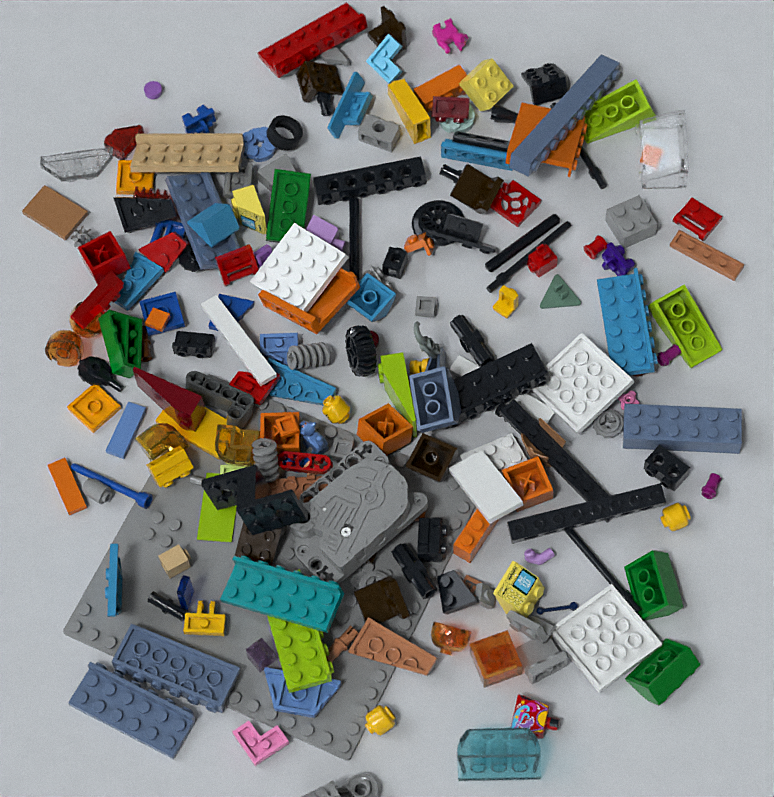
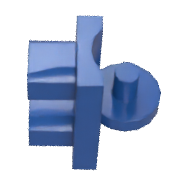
[182,104,216,133]

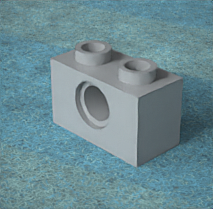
[358,114,400,152]

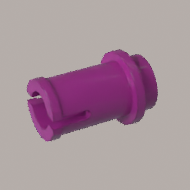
[657,344,681,366]
[701,473,722,499]

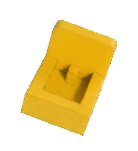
[493,285,519,318]

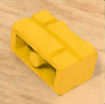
[146,445,194,488]

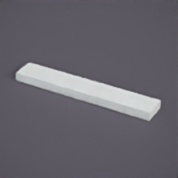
[200,295,277,386]
[449,355,555,424]

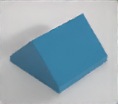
[187,203,240,248]
[346,273,396,322]

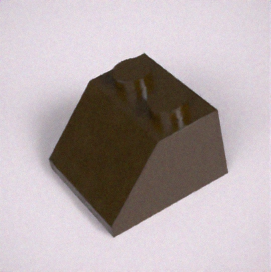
[405,433,459,483]

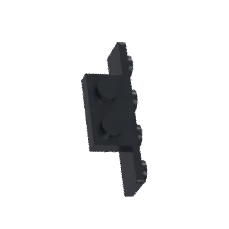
[423,213,496,254]

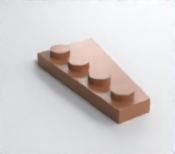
[268,475,328,503]
[348,617,438,676]

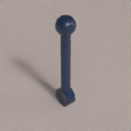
[536,602,578,615]

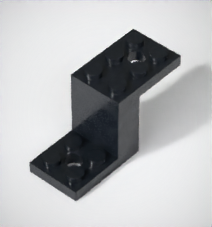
[201,465,308,535]

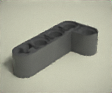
[185,371,254,431]

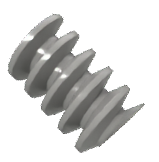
[287,342,330,370]
[252,438,280,483]

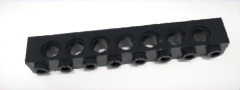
[507,483,666,544]

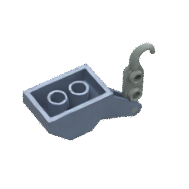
[409,321,461,433]

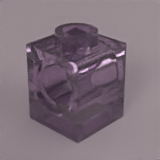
[246,637,276,672]

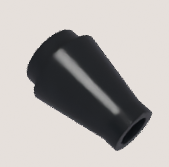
[490,104,518,123]

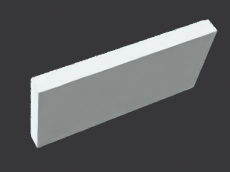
[449,450,523,524]

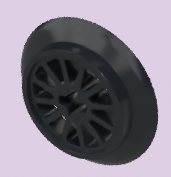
[412,200,464,246]

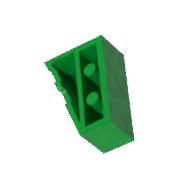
[98,310,142,378]

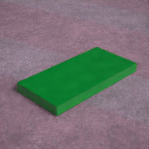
[265,169,311,243]

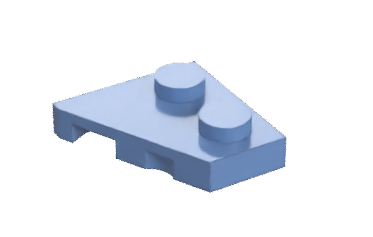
[260,333,299,370]

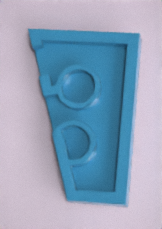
[114,251,164,311]

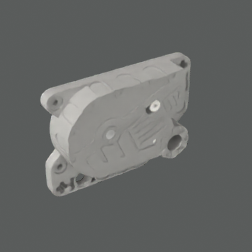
[289,441,429,584]

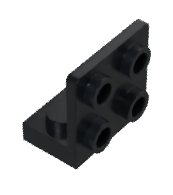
[521,63,568,105]

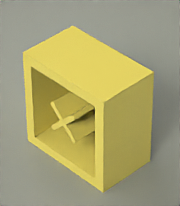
[459,58,514,111]

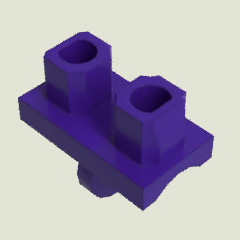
[602,242,635,276]

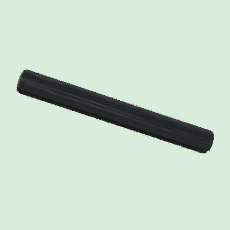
[349,198,360,280]
[485,214,560,272]

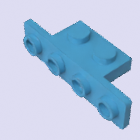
[327,72,373,139]

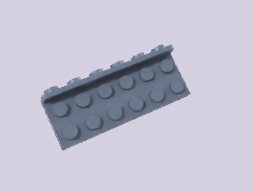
[165,172,240,270]
[112,623,241,713]
[68,662,196,759]

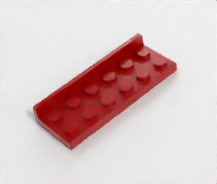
[258,2,368,78]

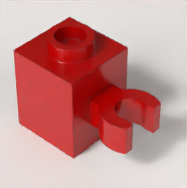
[527,244,557,277]

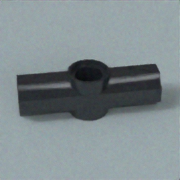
[450,315,494,367]
[391,543,438,600]

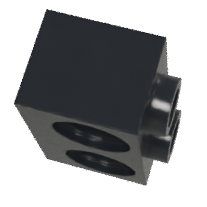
[644,444,690,491]

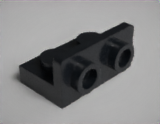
[172,331,215,358]

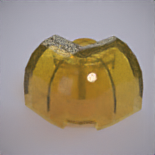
[135,423,189,461]
[215,424,260,467]

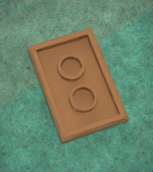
[22,185,88,241]

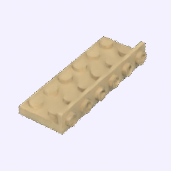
[130,133,245,172]

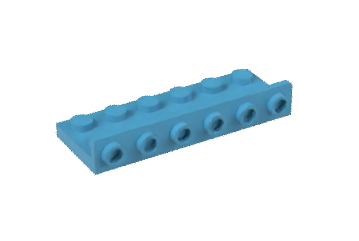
[597,268,658,376]

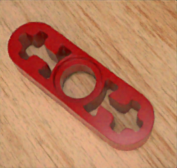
[278,451,333,475]

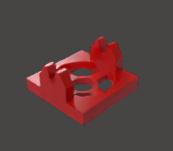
[490,180,541,227]

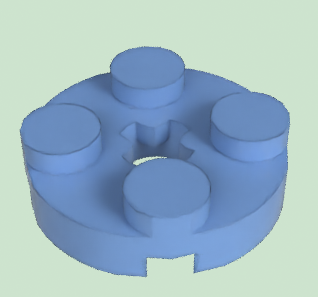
[243,127,277,162]

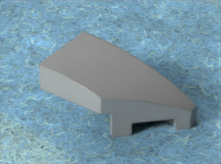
[318,46,350,66]

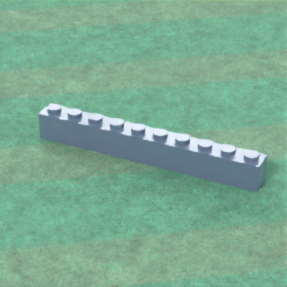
[509,54,620,177]

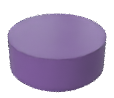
[144,81,162,99]

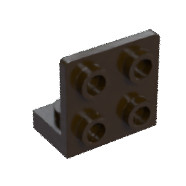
[367,6,406,55]
[296,61,344,103]
[450,164,504,214]
[235,522,287,566]
[354,576,410,624]

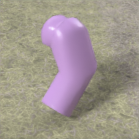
[524,548,555,565]

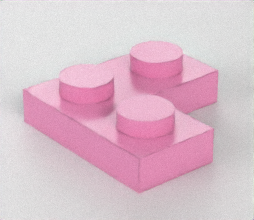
[232,721,289,766]

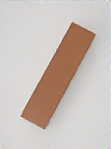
[669,230,744,281]

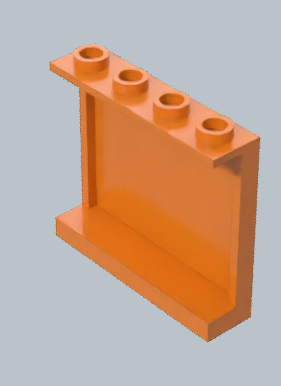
[505,102,588,177]
[258,267,360,334]

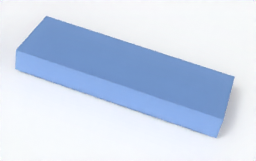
[105,402,146,459]

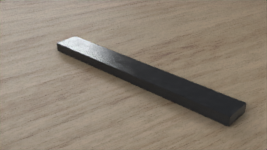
[499,399,612,523]

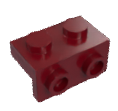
[431,96,470,123]

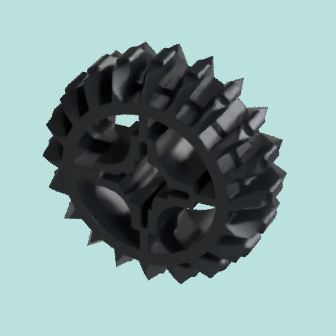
[345,325,377,377]

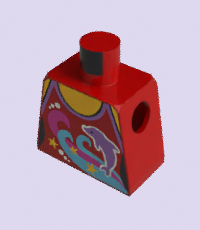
[510,694,559,739]

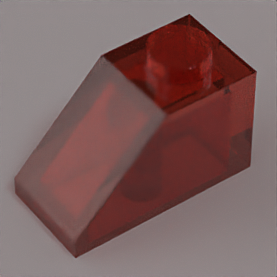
[104,125,144,160]

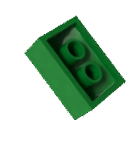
[624,550,684,621]
[625,638,701,705]

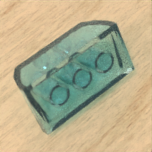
[457,727,541,781]

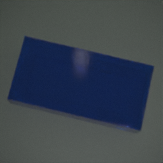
[177,575,194,610]

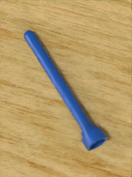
[71,463,153,509]

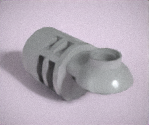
[302,773,378,797]

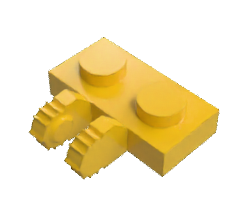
[183,601,226,636]

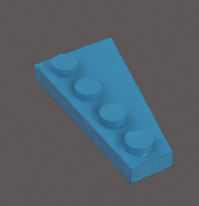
[267,358,337,406]

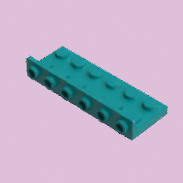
[220,556,345,633]

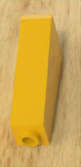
[388,78,431,144]

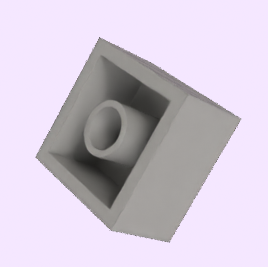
[605,195,657,249]

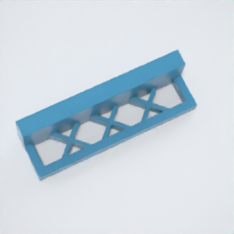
[441,139,513,171]

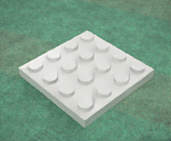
[250,223,349,312]
[530,333,634,435]
[551,584,662,693]

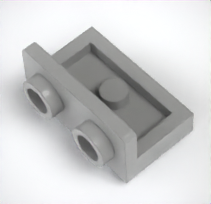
[223,162,254,199]
[506,610,555,644]

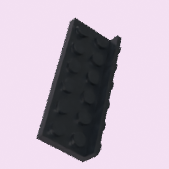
[446,343,550,429]

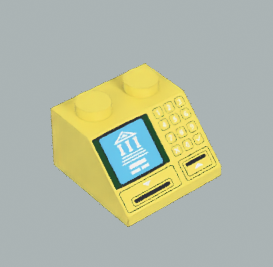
[231,185,267,234]
[493,561,545,618]

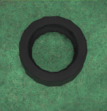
[266,115,303,151]

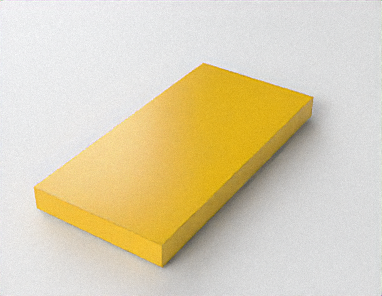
[155,407,239,459]

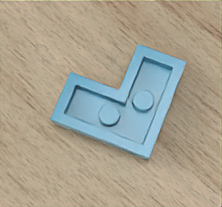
[366,34,403,84]

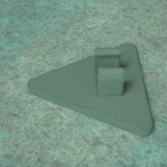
[540,274,581,309]

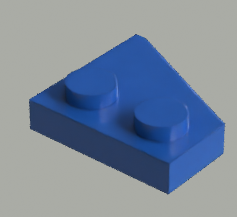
[208,294,254,331]

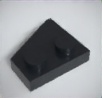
[437,570,480,615]

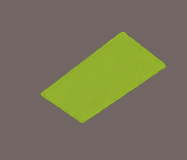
[197,473,237,542]

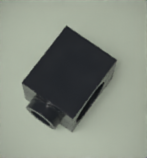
[382,247,408,279]

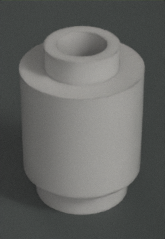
[82,478,112,504]

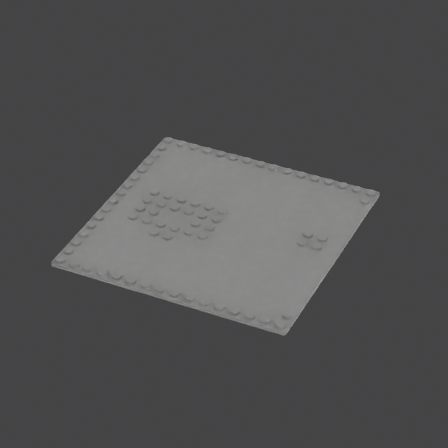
[63,374,476,761]

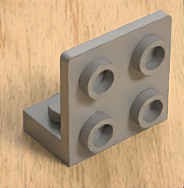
[513,637,568,684]

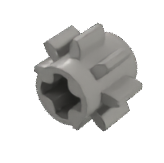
[71,226,95,247]

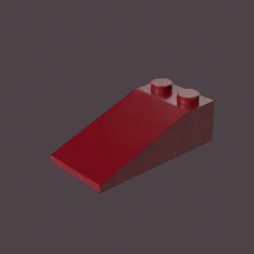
[132,366,206,432]

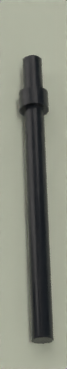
[550,103,607,189]
[486,221,571,293]
[565,529,642,614]

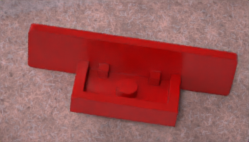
[70,271,124,329]

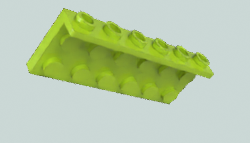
[267,569,334,693]

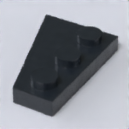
[114,197,177,233]

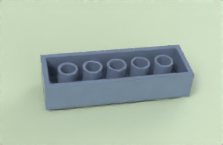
[622,404,742,454]

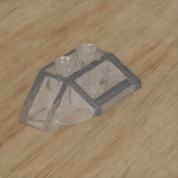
[40,147,114,182]

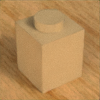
[158,544,191,579]

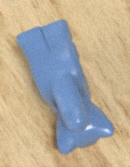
[299,421,329,454]

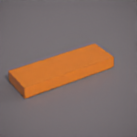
[47,458,87,515]

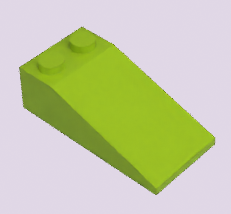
[582,79,656,144]
[648,284,723,368]
[378,352,417,438]

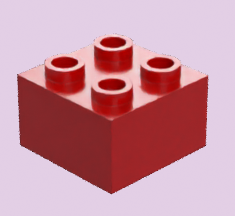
[77,231,130,285]

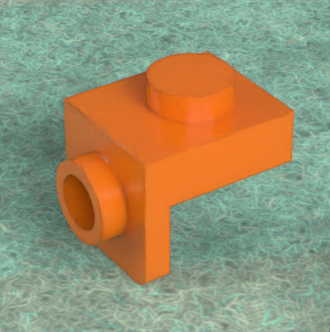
[404,232,435,256]

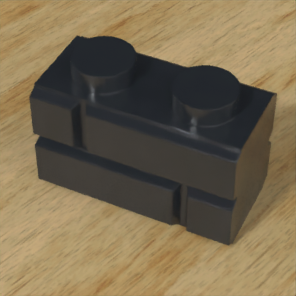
[417,517,448,562]

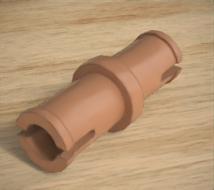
[326,626,359,663]

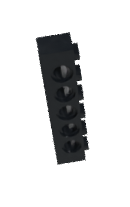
[313,156,426,205]

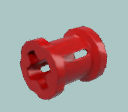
[584,235,607,260]

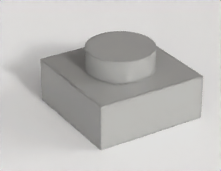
[415,296,436,317]
[330,438,354,462]
[475,583,495,609]

